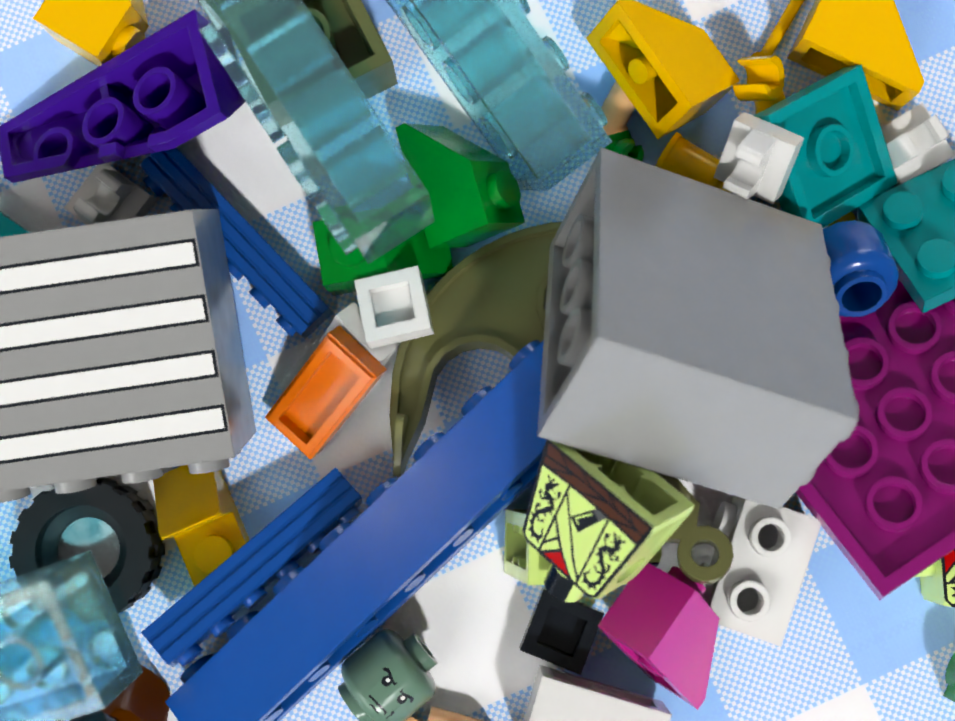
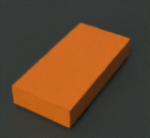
[265,325,387,460]

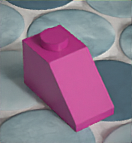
[598,563,719,710]

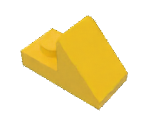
[153,465,250,587]

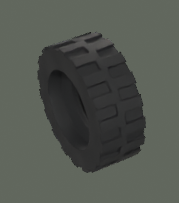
[9,479,166,624]

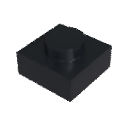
[519,587,604,675]

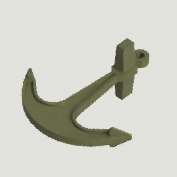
[389,222,734,584]

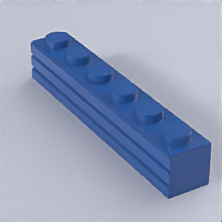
[139,147,333,339]
[141,467,362,667]

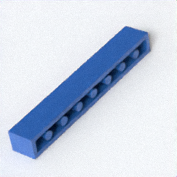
[165,340,547,721]

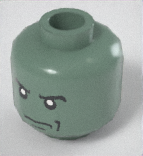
[338,629,438,721]

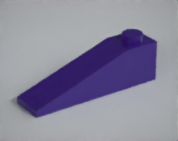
[0,9,252,183]

